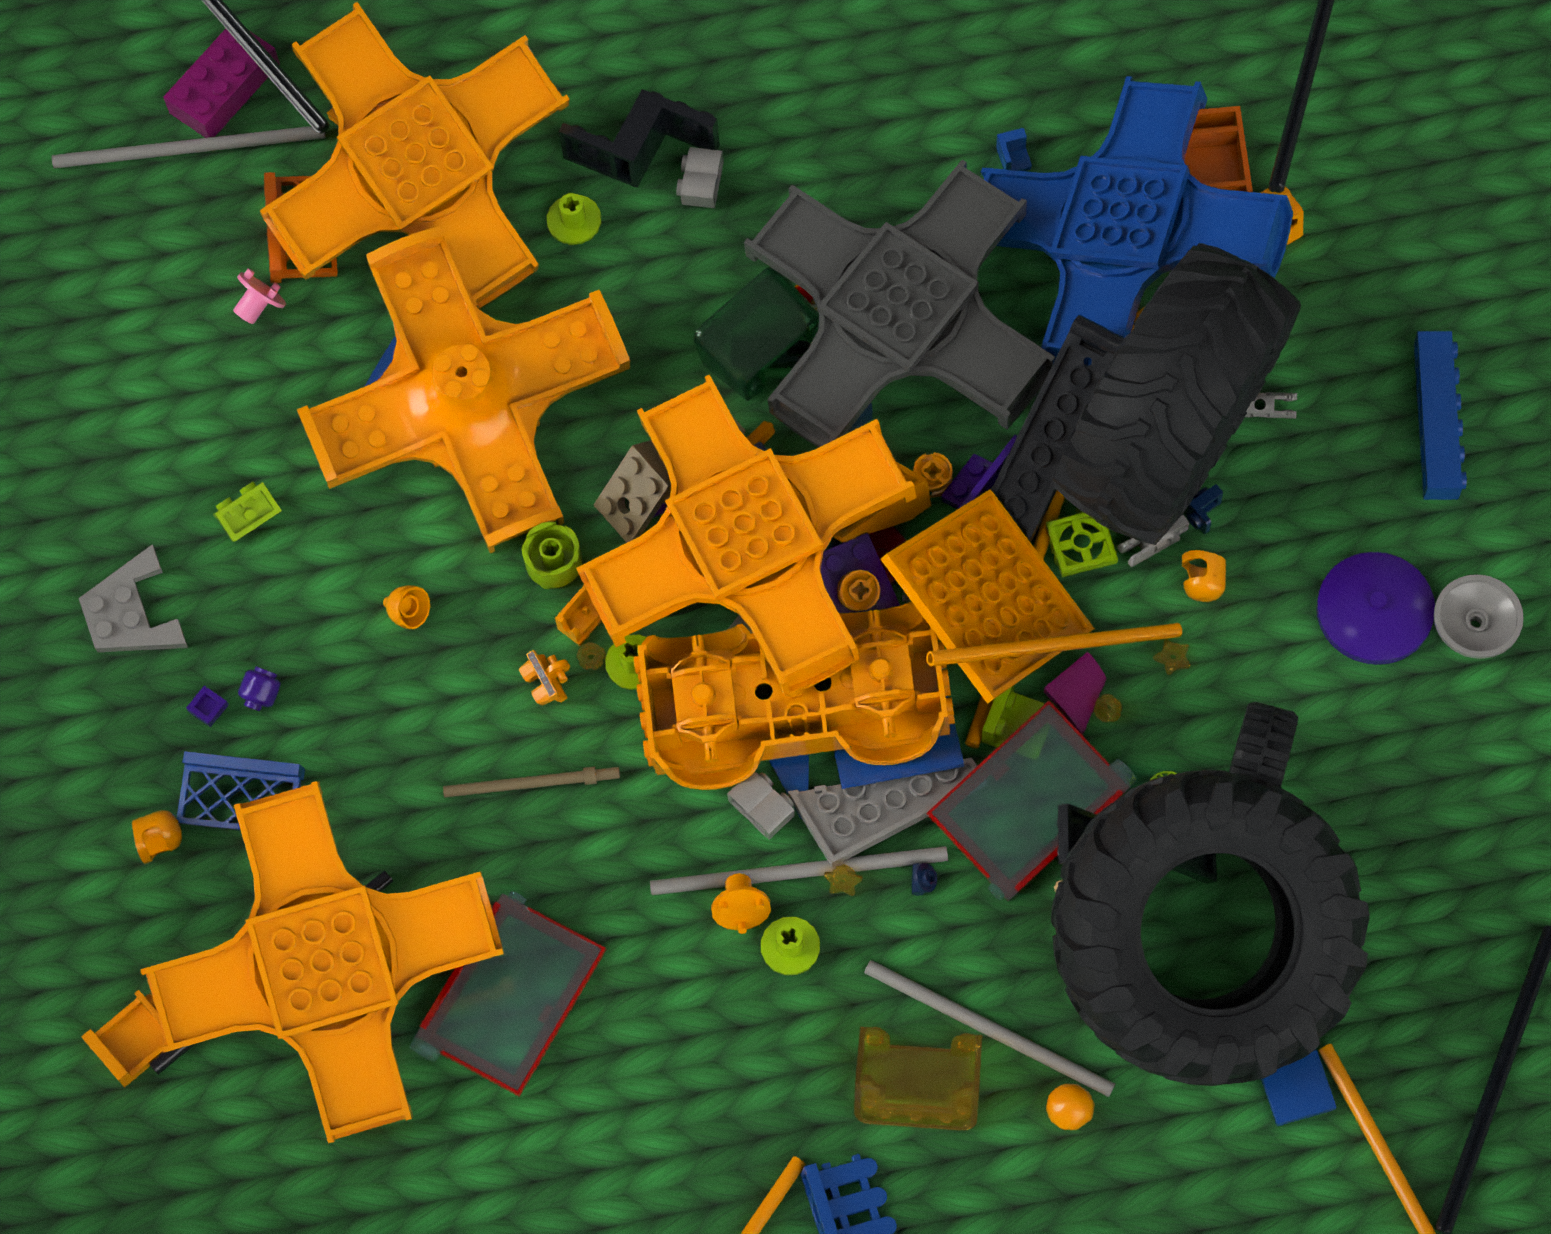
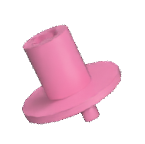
[233,268,286,324]

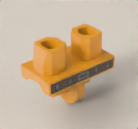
[518,650,570,706]

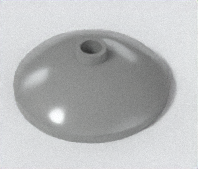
[1434,575,1523,659]

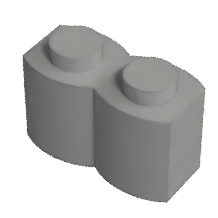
[676,147,724,208]
[727,772,795,840]

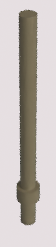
[443,766,620,797]

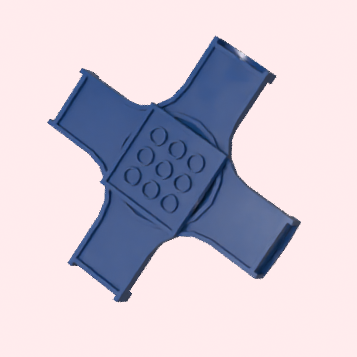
[981,76,1293,365]

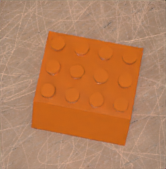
[1184,106,1253,192]

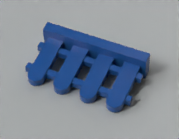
[800,1154,897,1234]

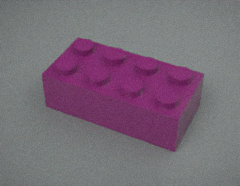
[163,29,280,138]

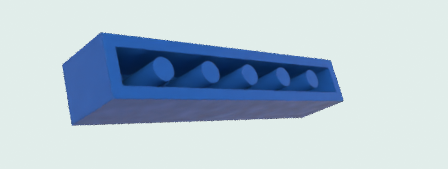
[1414,331,1467,500]

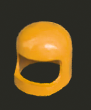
[1182,550,1226,602]
[132,810,182,864]

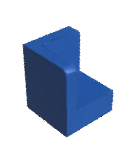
[996,128,1032,171]

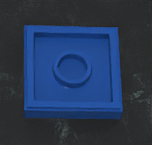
[1261,1050,1337,1126]

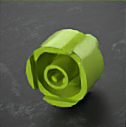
[522,522,582,589]

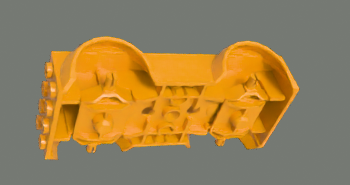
[633,601,955,790]

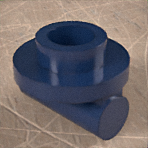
[912,863,937,896]

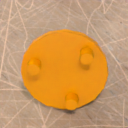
[711,873,771,934]

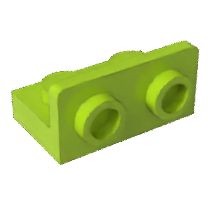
[213,481,282,542]

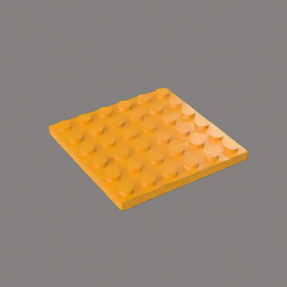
[881,489,1095,704]

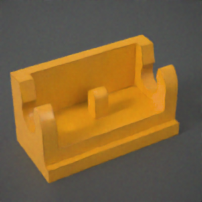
[555,585,602,646]

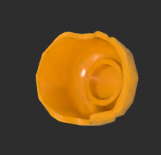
[1046,1083,1095,1130]

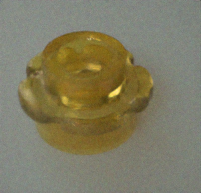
[577,642,605,670]
[1094,694,1122,722]

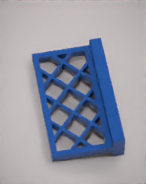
[176,751,305,831]

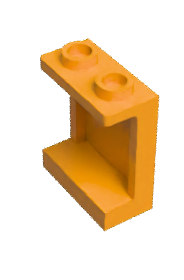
[81,990,165,1088]

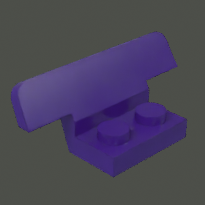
[941,434,1017,509]

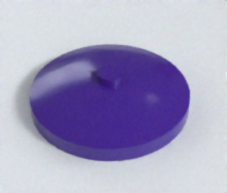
[1316,552,1435,665]

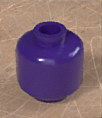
[238,666,281,711]

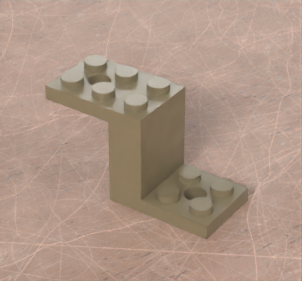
[594,416,746,543]

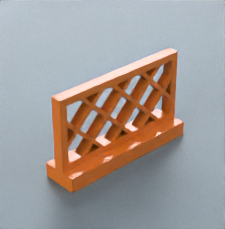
[264,172,338,283]

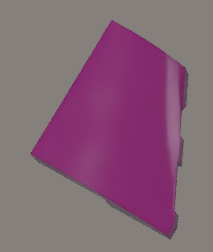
[1044,652,1107,734]

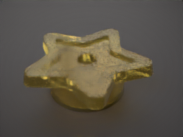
[1153,639,1191,675]
[824,864,863,896]

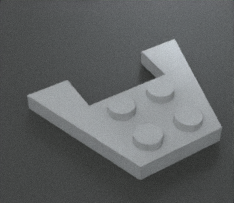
[79,545,188,652]

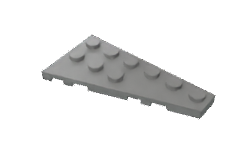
[788,757,987,867]

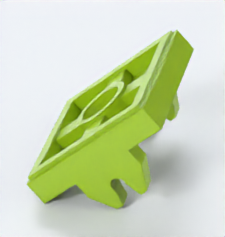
[1046,512,1118,577]

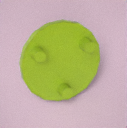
[546,193,602,245]
[605,634,646,690]
[761,917,820,975]

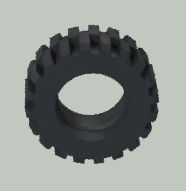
[1229,701,1298,788]

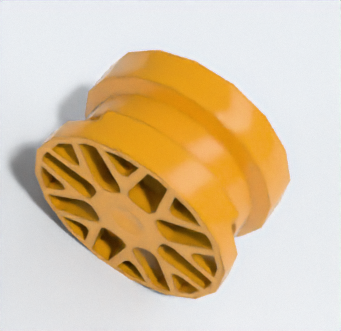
[913,452,953,498]
[836,570,881,611]

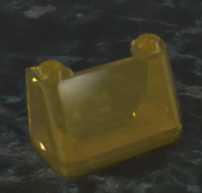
[854,1027,982,1130]

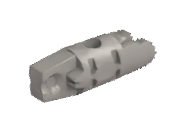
[1245,392,1297,419]
[1117,515,1189,567]

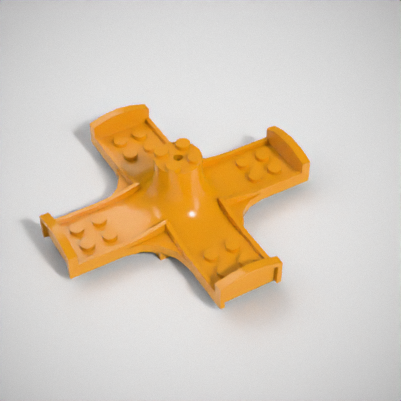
[260,2,570,309]
[297,226,630,554]
[576,374,917,696]
[140,781,504,1144]

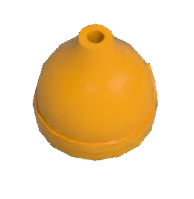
[383,585,430,629]

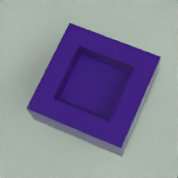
[186,686,229,727]

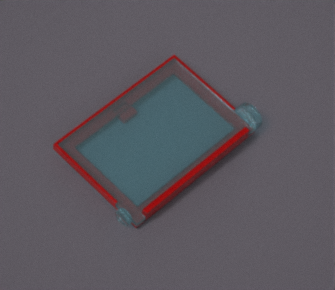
[926,701,1137,901]
[410,891,606,1097]

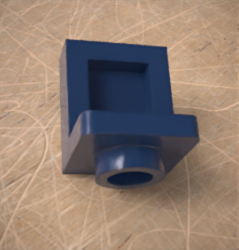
[1187,484,1223,534]

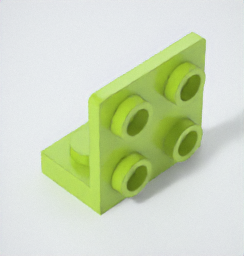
[982,686,1051,761]

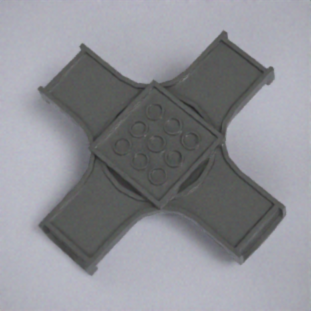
[744,160,1055,447]

